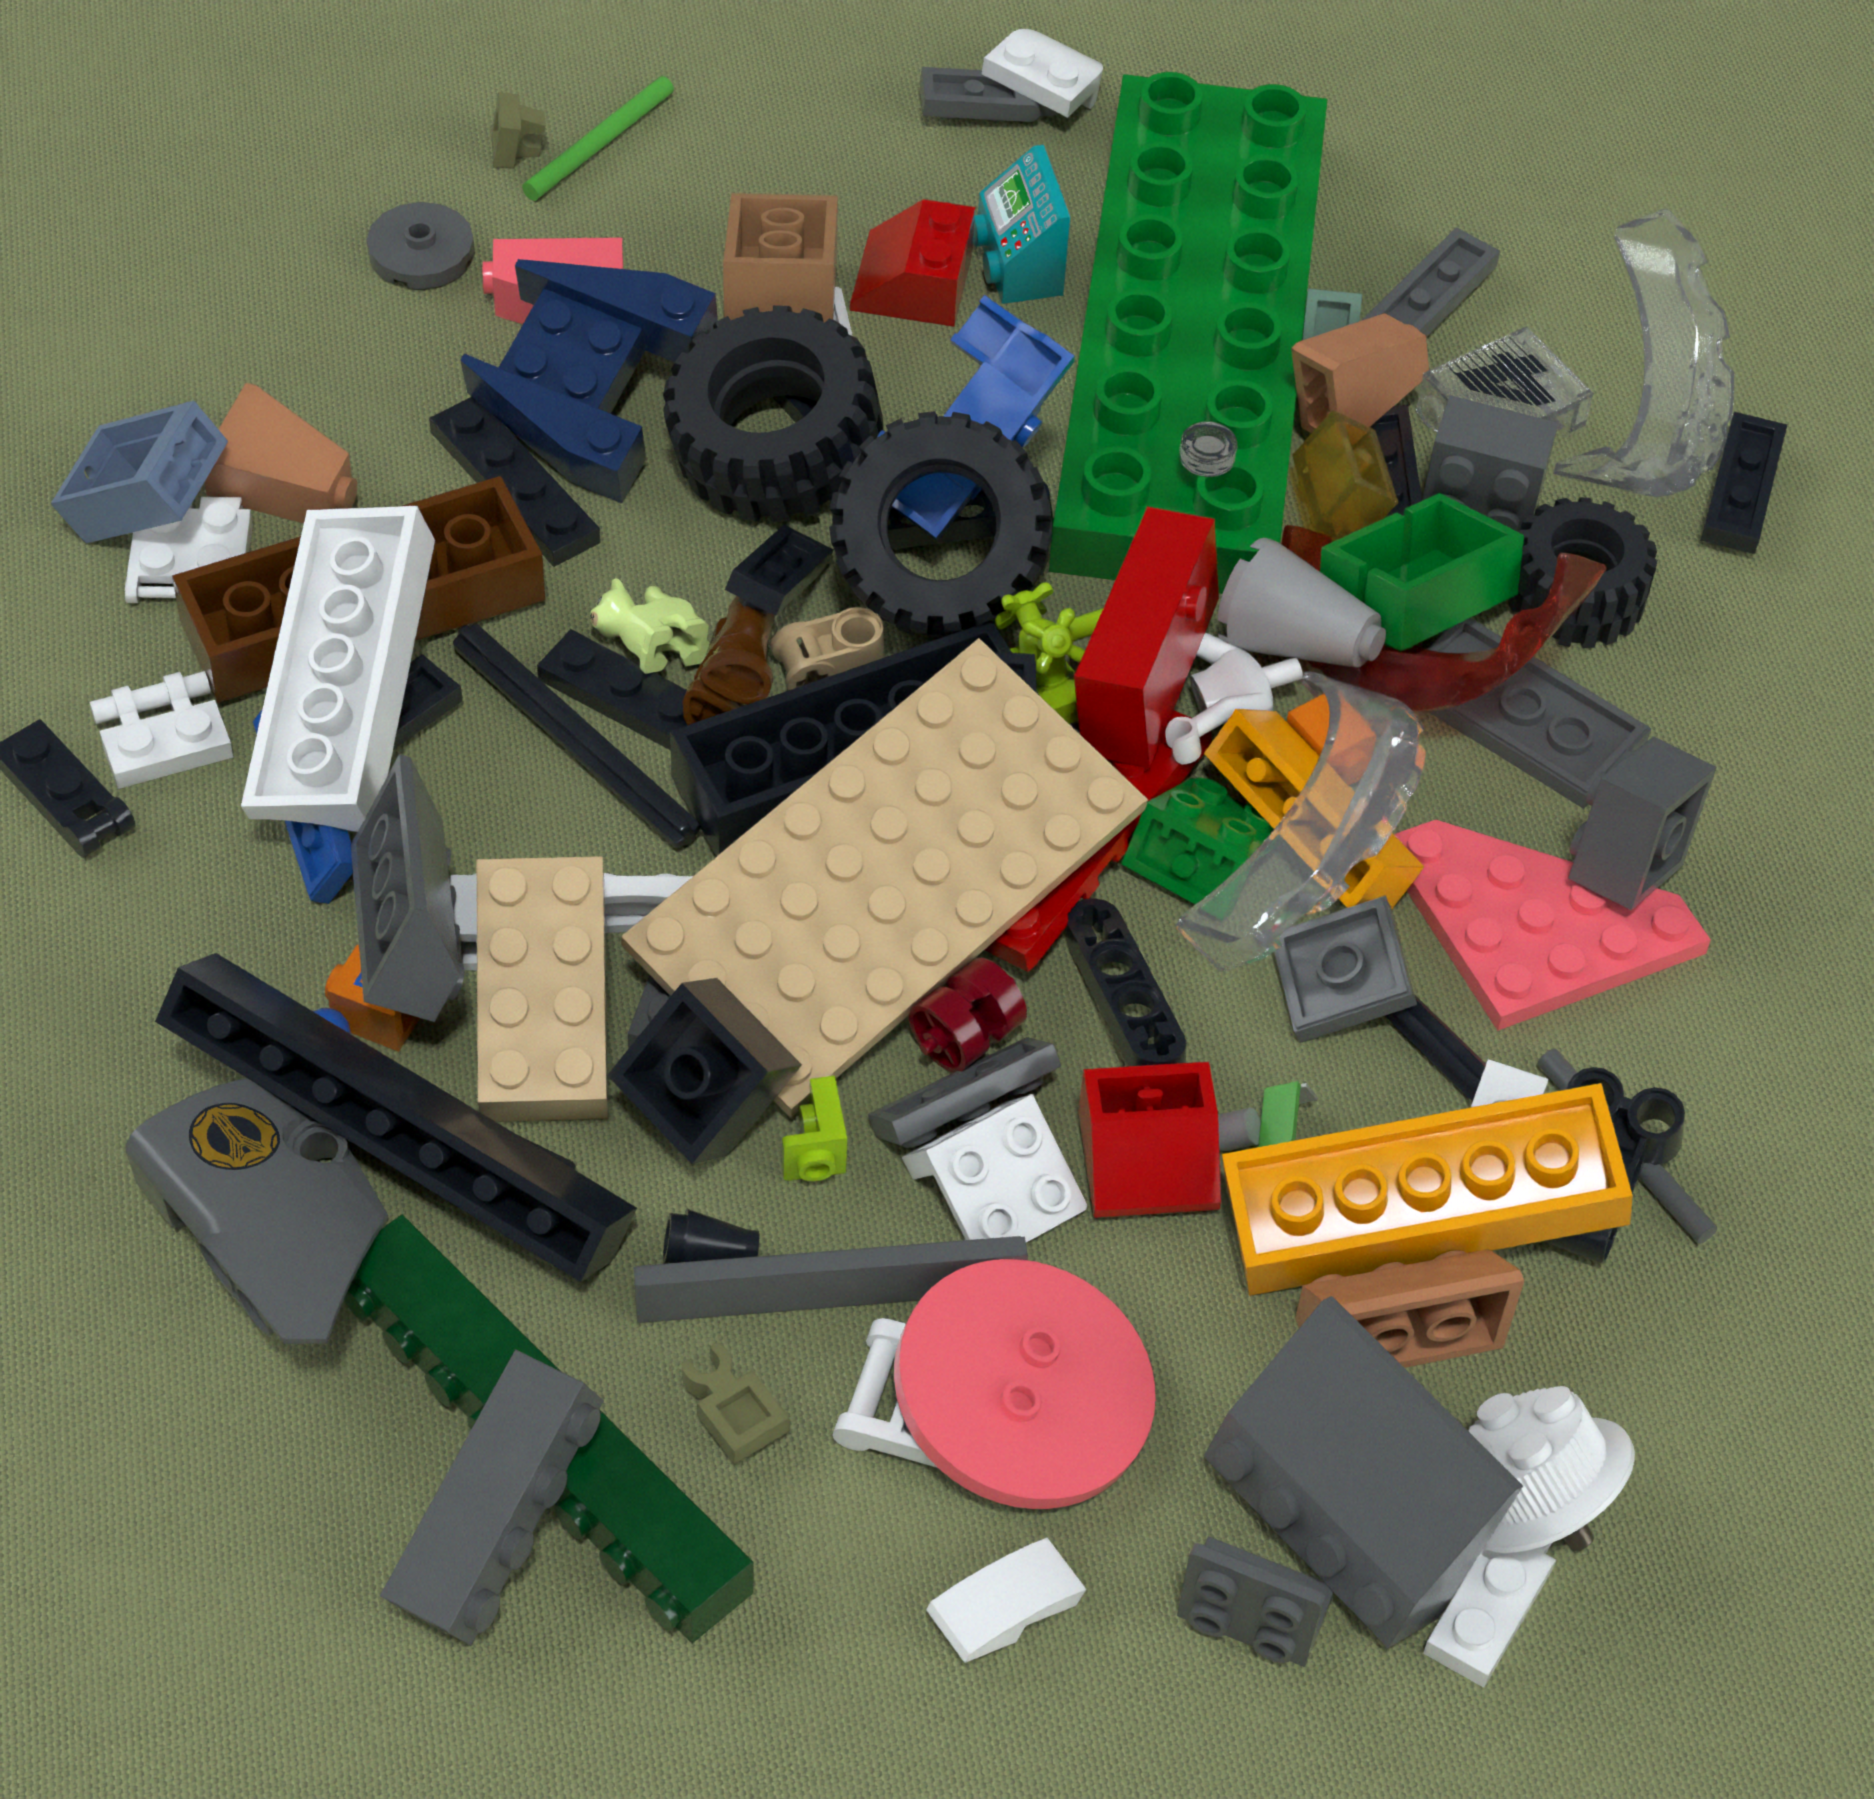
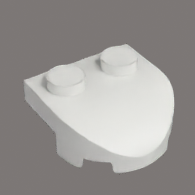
[981,29,1103,118]

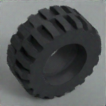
[663,305,884,522]
[829,411,1052,639]

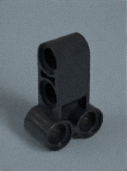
[1542,1067,1685,1263]

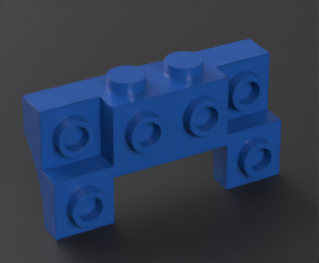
[877,295,1075,542]

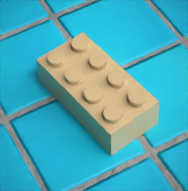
[476,857,608,1122]

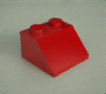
[850,199,975,327]

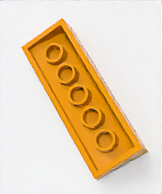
[1222,1083,1633,1296]

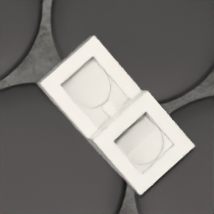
[926,1538,1086,1663]

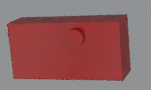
[1074,506,1219,768]

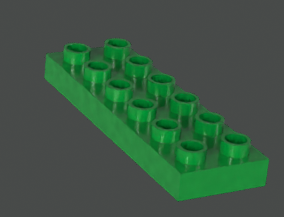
[1049,72,1328,594]

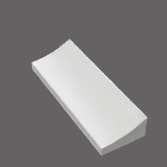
[241,506,435,832]

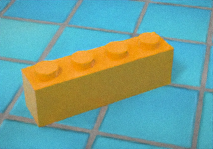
[1204,709,1424,909]

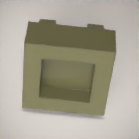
[491,92,546,169]

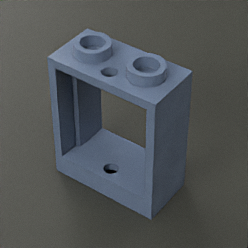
[51,401,228,543]

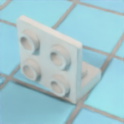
[902,1094,1087,1242]

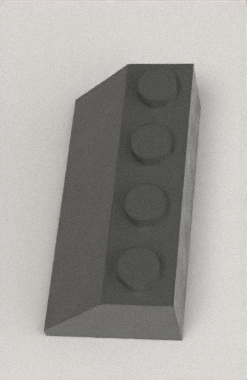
[351,754,464,1022]

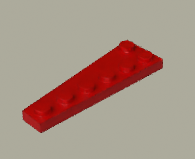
[984,710,1212,972]

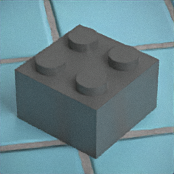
[1422,395,1559,532]
[1568,736,1717,910]

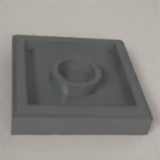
[1270,895,1417,1043]

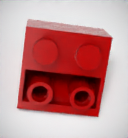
[1078,1062,1221,1218]

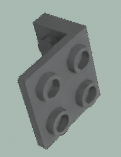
[1177,1536,1334,1667]

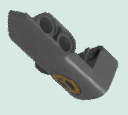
[126,1078,389,1344]

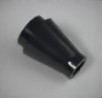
[663,1208,760,1264]

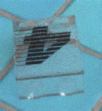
[1416,326,1594,439]

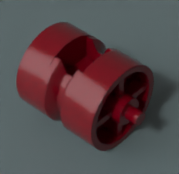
[909,958,1027,1073]

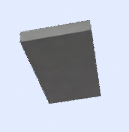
[1394,618,1651,809]

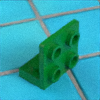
[1121,778,1286,920]

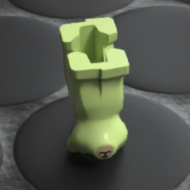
[590,578,710,674]

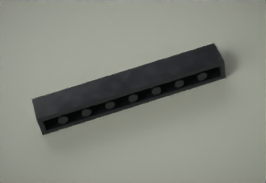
[155,953,637,1282]

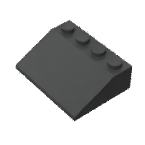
[1204,1296,1523,1648]

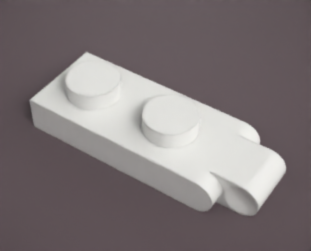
[1423,1543,1556,1688]

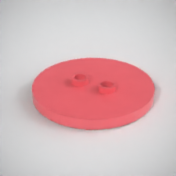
[894,1259,1156,1509]

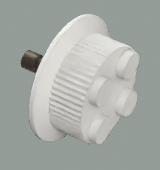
[1468,1386,1635,1553]

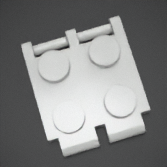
[125,497,253,603]

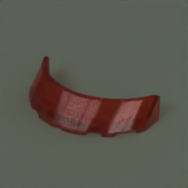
[1281,525,1606,713]

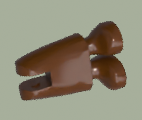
[683,596,774,725]

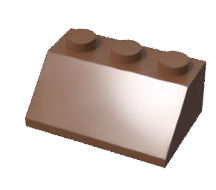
[1295,1249,1524,1368]

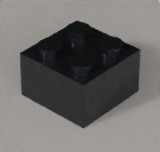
[607,978,802,1164]

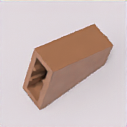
[1291,313,1430,450]
[204,383,357,523]

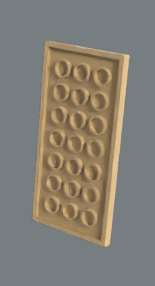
[621,638,1148,1118]

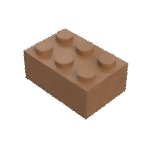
[723,193,838,323]

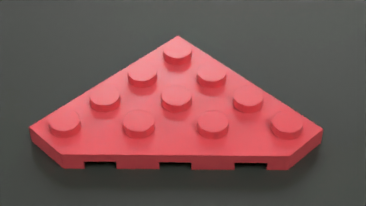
[1394,820,1711,1031]

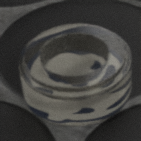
[1179,422,1238,477]

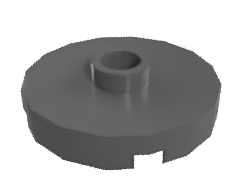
[367,202,474,290]

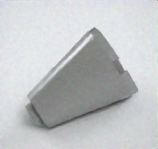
[1218,538,1386,668]

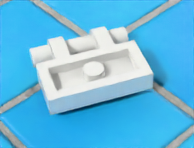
[89,671,233,789]

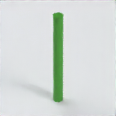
[522,76,674,201]

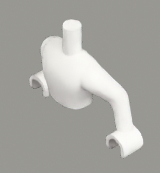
[1165,633,1303,765]

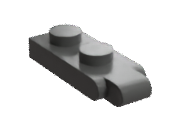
[919,67,1058,122]

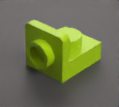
[782,1075,847,1181]

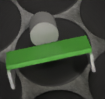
[1218,1081,1318,1151]

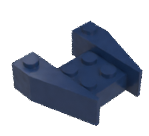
[460,259,718,503]

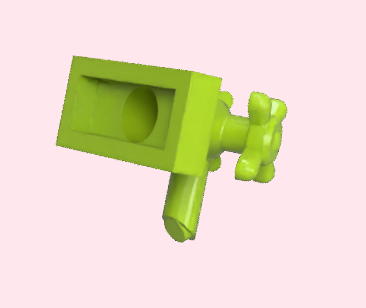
[995,582,1103,724]

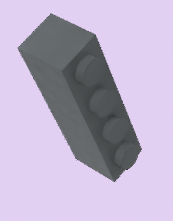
[380,1349,604,1646]

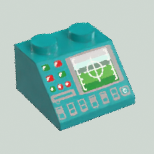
[973,145,1070,304]

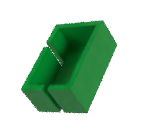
[1320,493,1524,652]

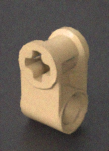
[770,607,885,690]

